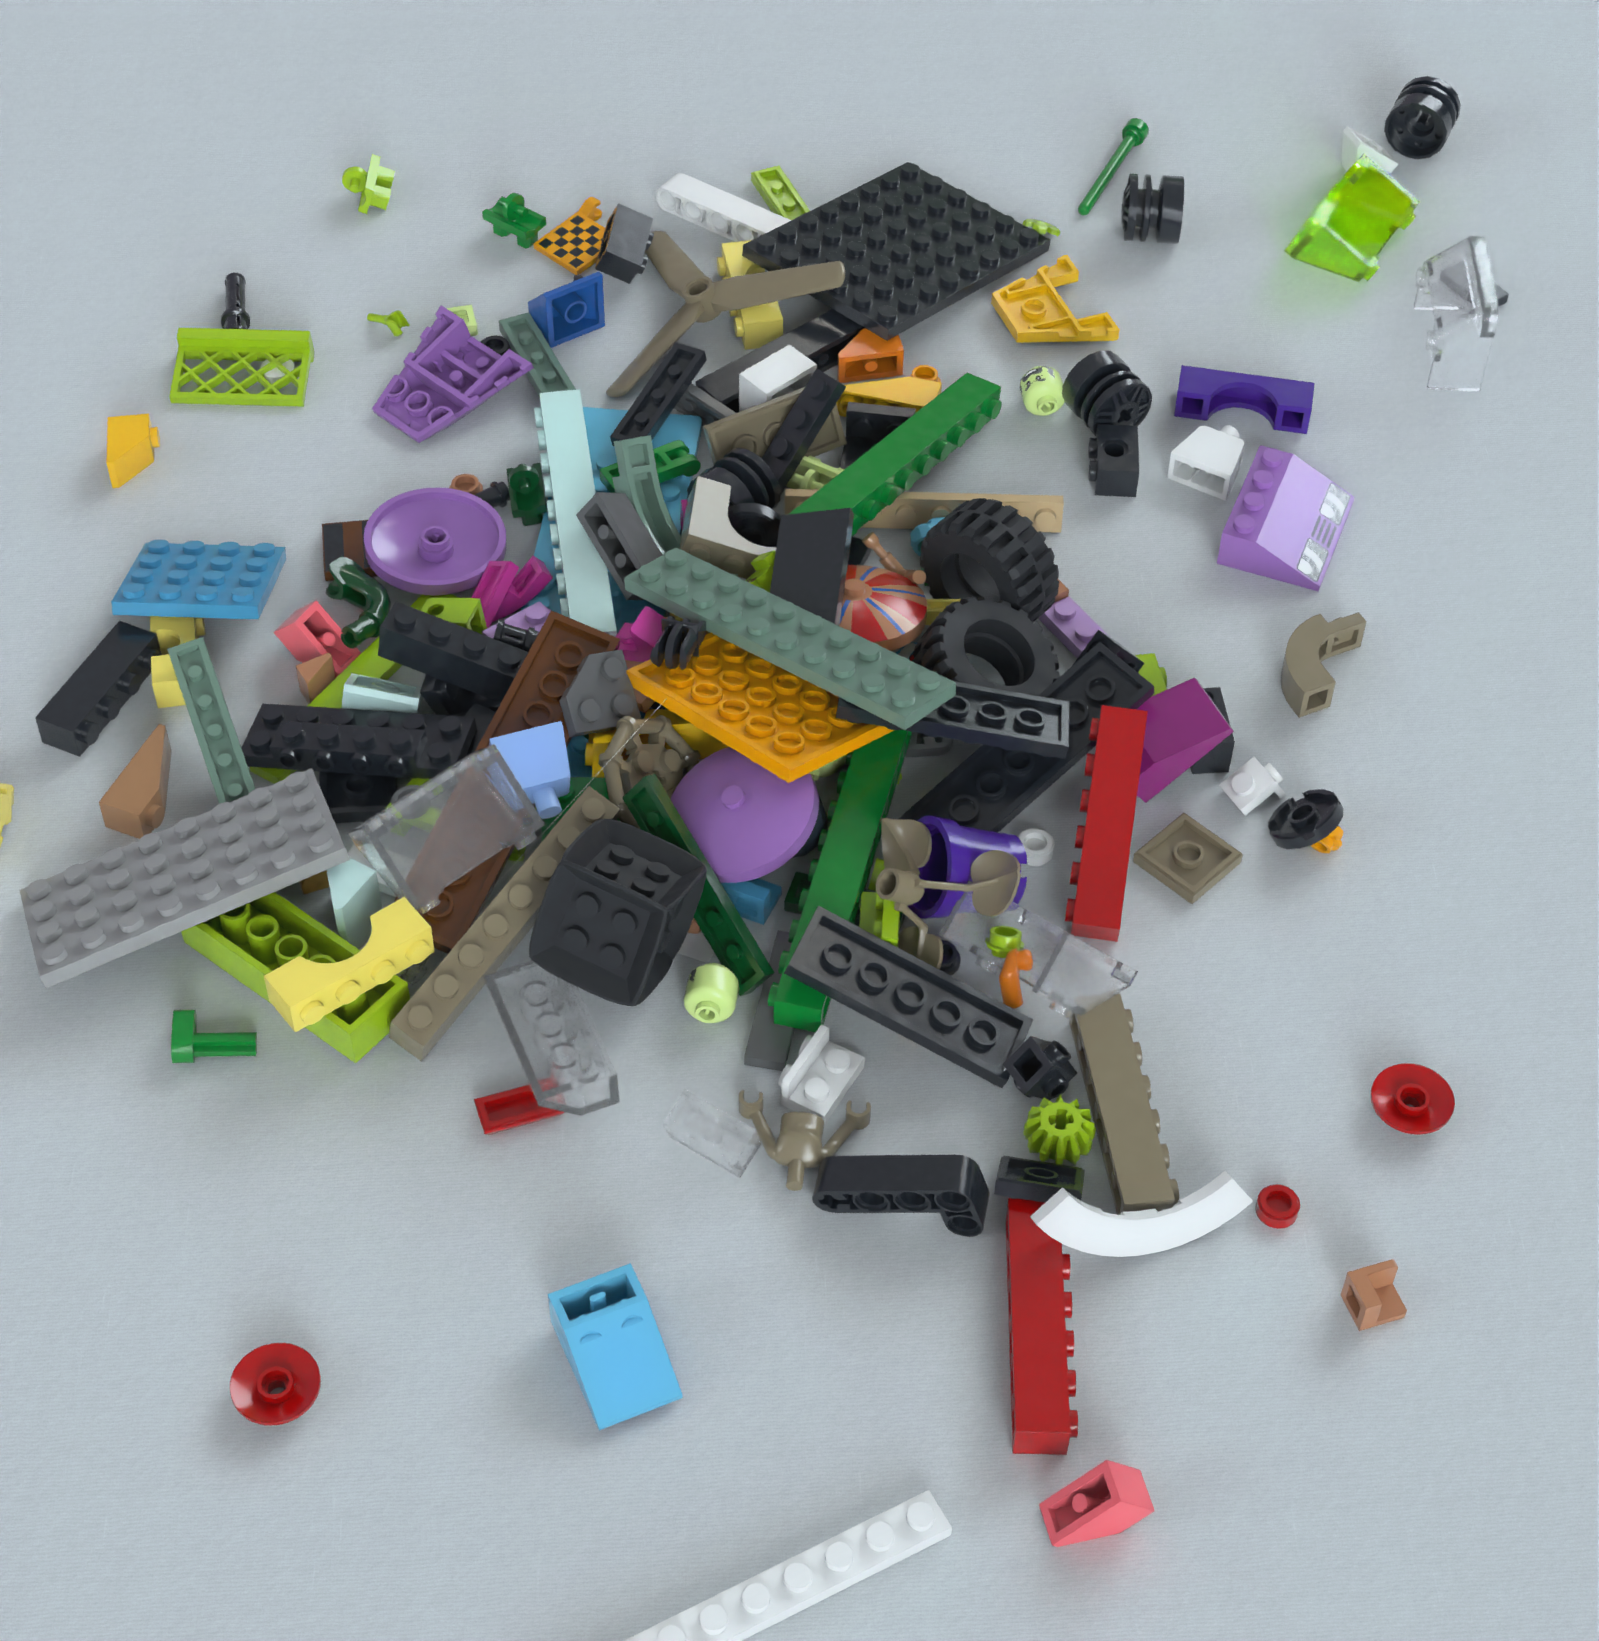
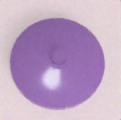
[364,487,506,595]
[671,747,819,883]

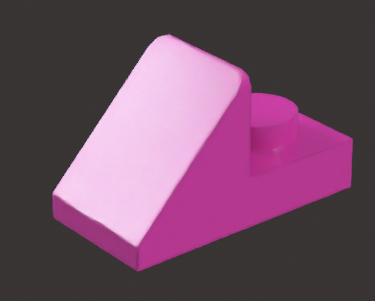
[615,606,666,662]

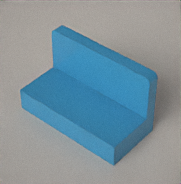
[721,878,782,925]

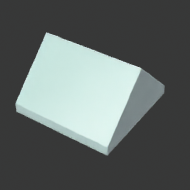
[342,673,423,713]
[327,858,382,949]

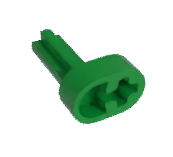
[171,1010,257,1063]

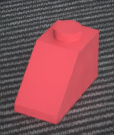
[273,600,361,678]
[1039,1460,1155,1547]

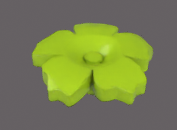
[1022,219,1060,237]

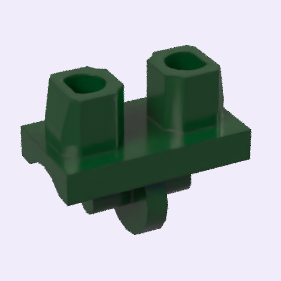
[506,463,547,526]

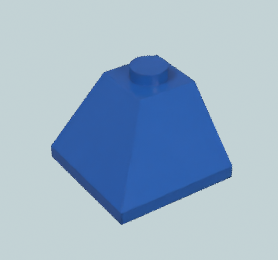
[528,271,605,348]

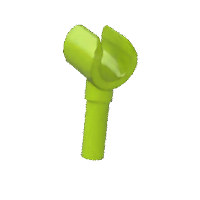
[367,310,410,336]

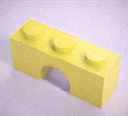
[150,616,206,708]

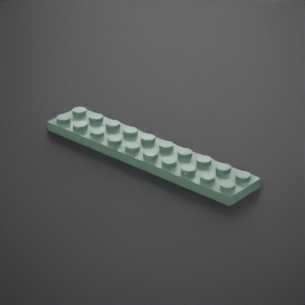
[624,547,956,730]

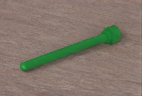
[1078,118,1149,216]

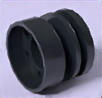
[1384,76,1461,159]
[1121,174,1184,244]
[1062,350,1152,436]
[687,448,780,510]

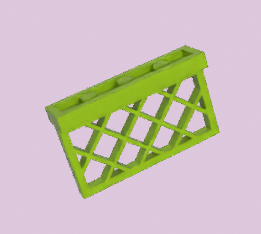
[169,328,315,407]

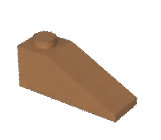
[99,724,172,839]

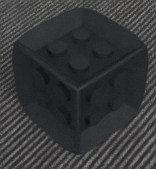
[529,819,707,1006]

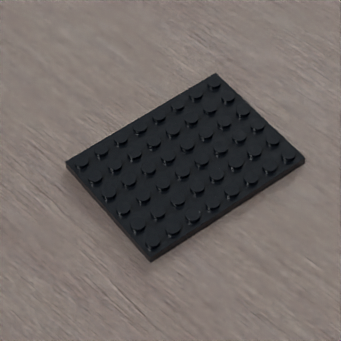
[742,162,1051,341]

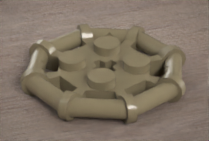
[599,715,701,829]

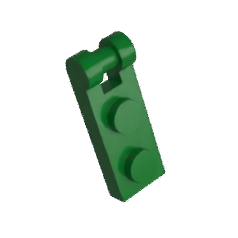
[599,440,701,493]

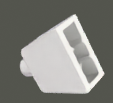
[1167,425,1245,501]

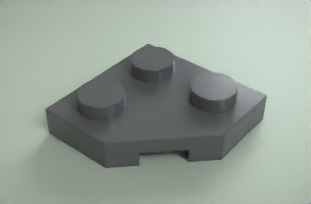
[560,650,641,737]

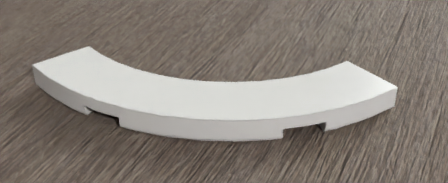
[1030,1171,1253,1257]

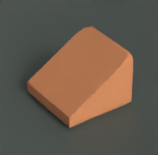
[296,653,335,704]

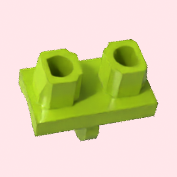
[342,154,395,214]

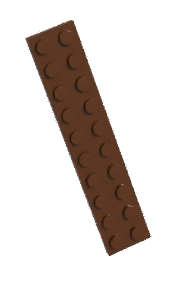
[393,610,620,954]

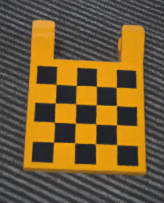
[533,197,605,275]

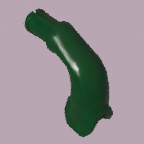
[325,557,391,649]

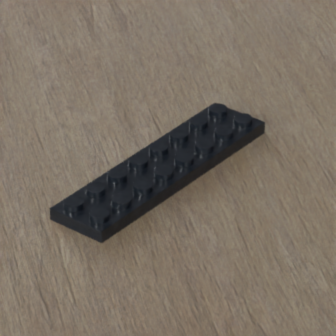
[898,642,1154,832]

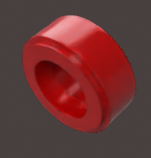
[1255,1184,1300,1229]

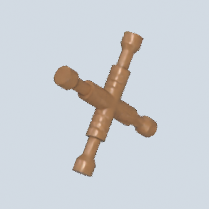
[862,532,926,593]

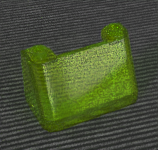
[1284,153,1420,282]

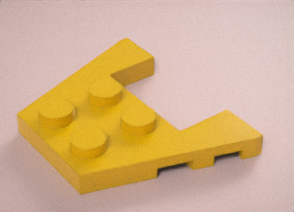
[991,255,1120,343]

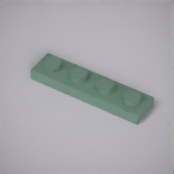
[499,312,576,398]

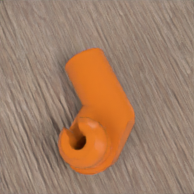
[999,948,1033,1008]

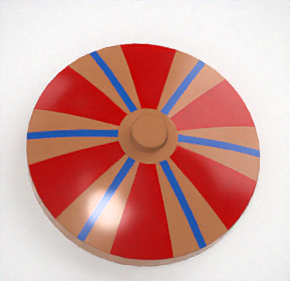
[840,565,927,651]

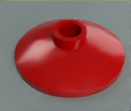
[1370,1063,1455,1135]
[230,1343,321,1426]

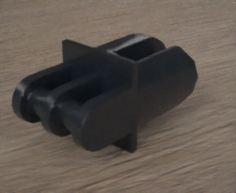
[650,616,706,670]

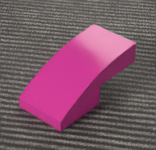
[492,556,553,622]

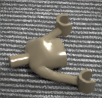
[739,1090,871,1191]

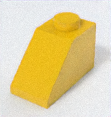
[106,414,160,488]

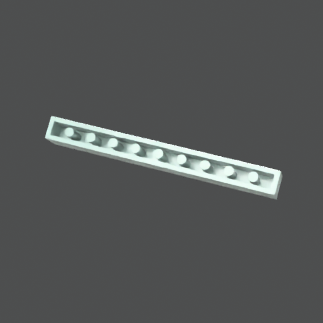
[534,389,617,637]

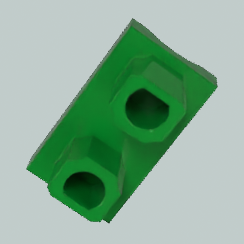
[482,193,546,249]

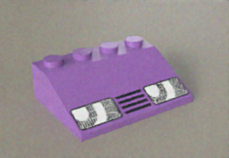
[1217,445,1355,592]

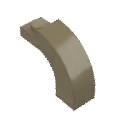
[1280,612,1367,718]

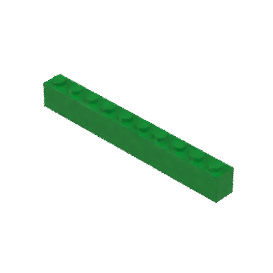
[789,372,1002,536]
[768,730,912,1033]

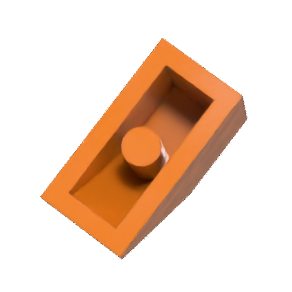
[837,328,904,383]

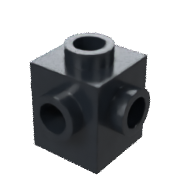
[1003,1036,1077,1100]

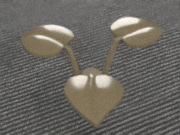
[876,818,1021,969]

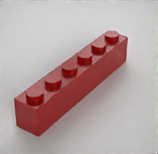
[1065,705,1148,942]
[1005,1198,1078,1455]

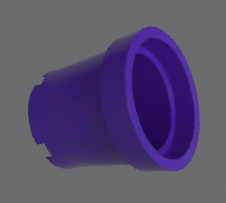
[908,816,1027,919]

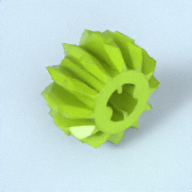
[1023,1094,1096,1165]

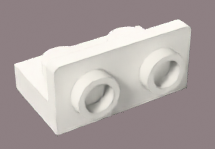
[778,1024,865,1125]

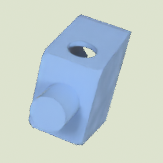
[489,721,570,819]

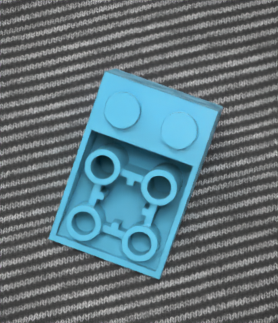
[548,1263,683,1430]

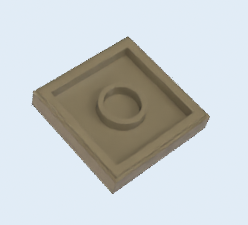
[1133,812,1243,904]

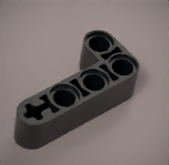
[812,1154,990,1237]

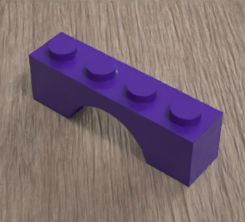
[1174,365,1315,434]

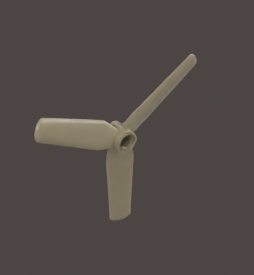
[606,231,845,397]

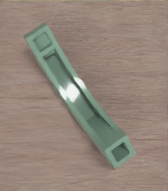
[612,435,738,577]

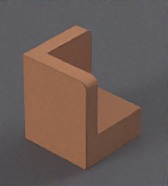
[1341,1259,1407,1331]

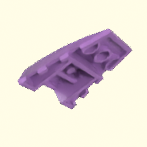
[372,305,534,443]

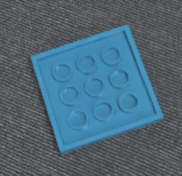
[111,539,286,620]

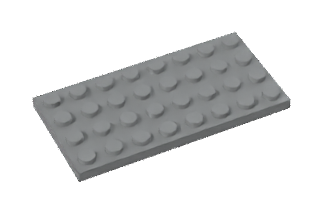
[19,768,350,989]

